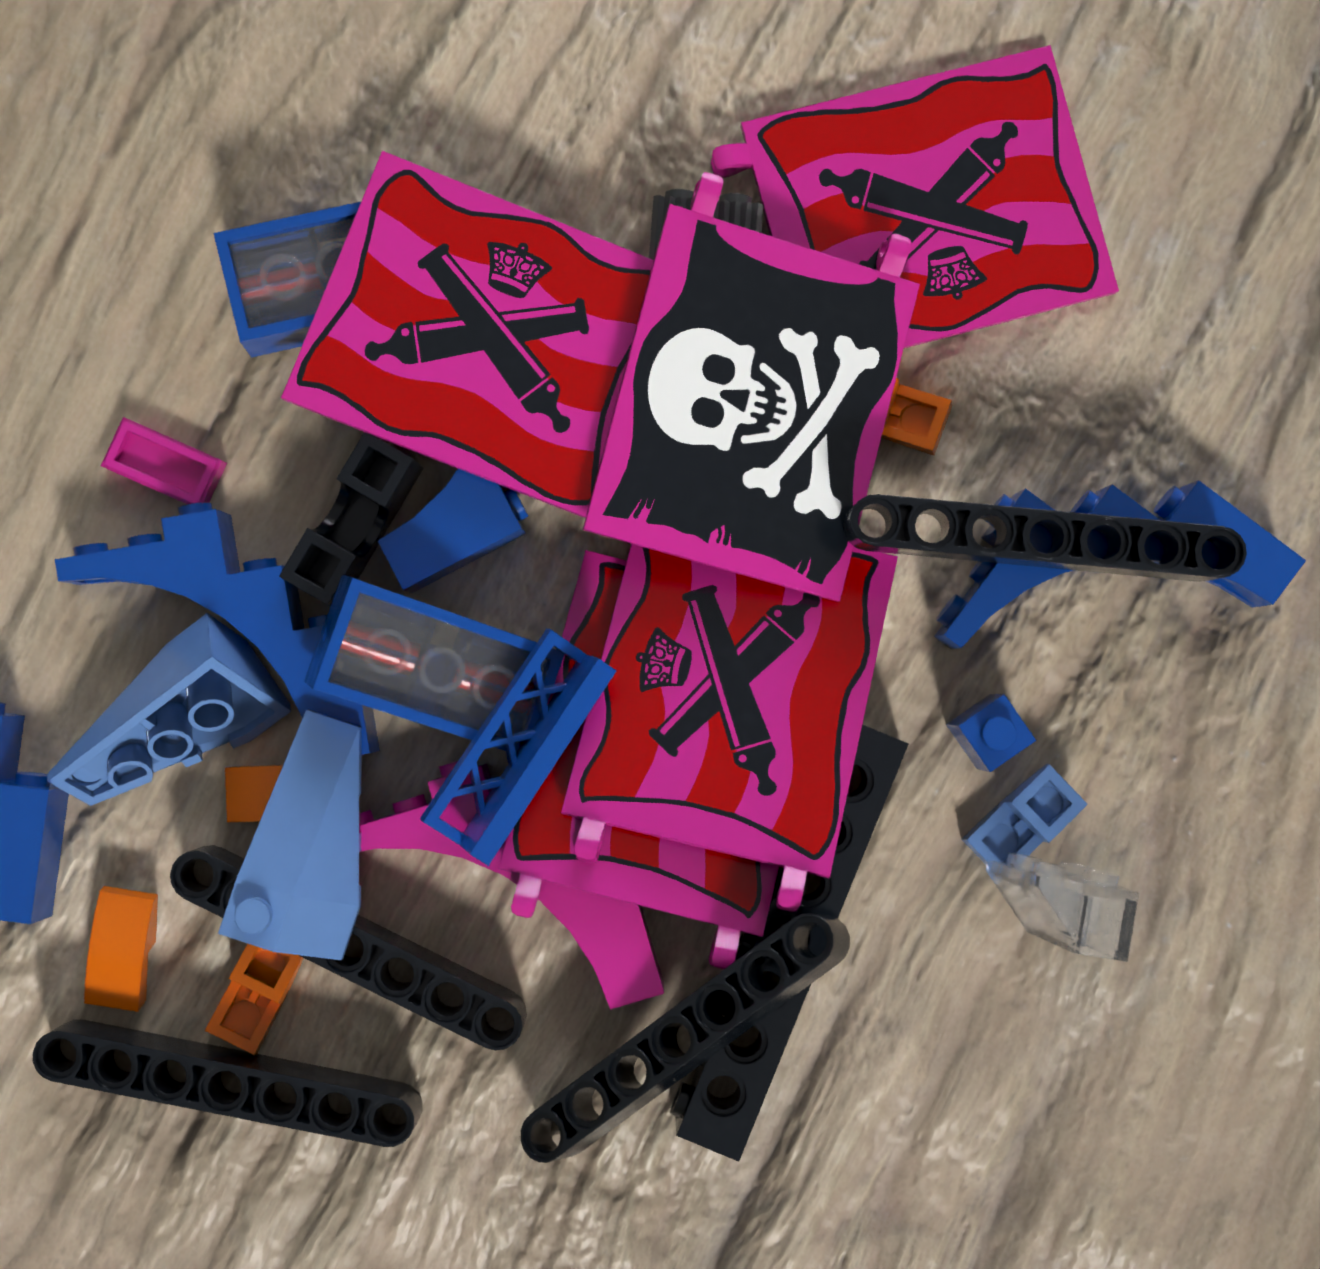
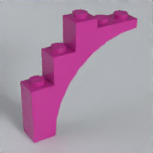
[359,761,664,1010]

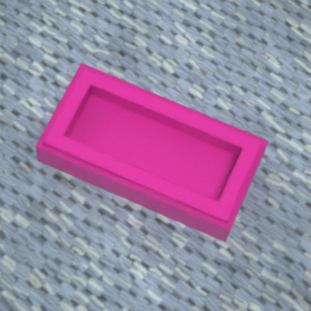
[101,417,227,504]

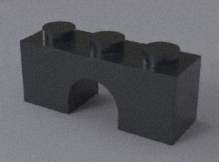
[279,432,423,606]

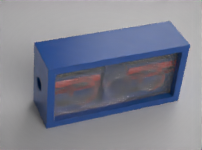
[213,202,361,358]
[304,575,564,752]

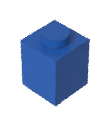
[946,694,1037,772]

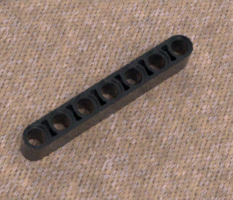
[843,494,1247,582]
[170,845,527,1051]
[520,913,850,1163]
[33,1019,423,1147]

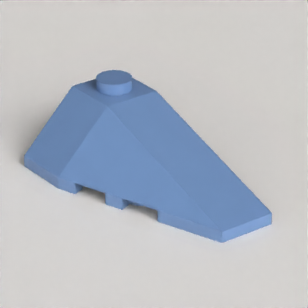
[47,613,291,806]
[218,709,362,960]

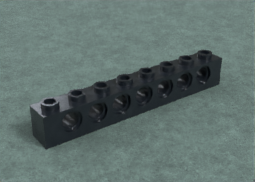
[670,724,909,1162]

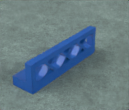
[420,628,616,866]

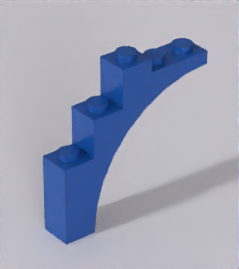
[378,469,529,593]
[934,480,1306,649]
[55,503,380,755]
[0,702,69,924]

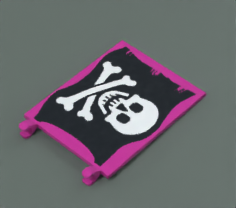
[582,172,920,602]

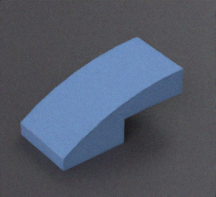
[962,764,1088,880]

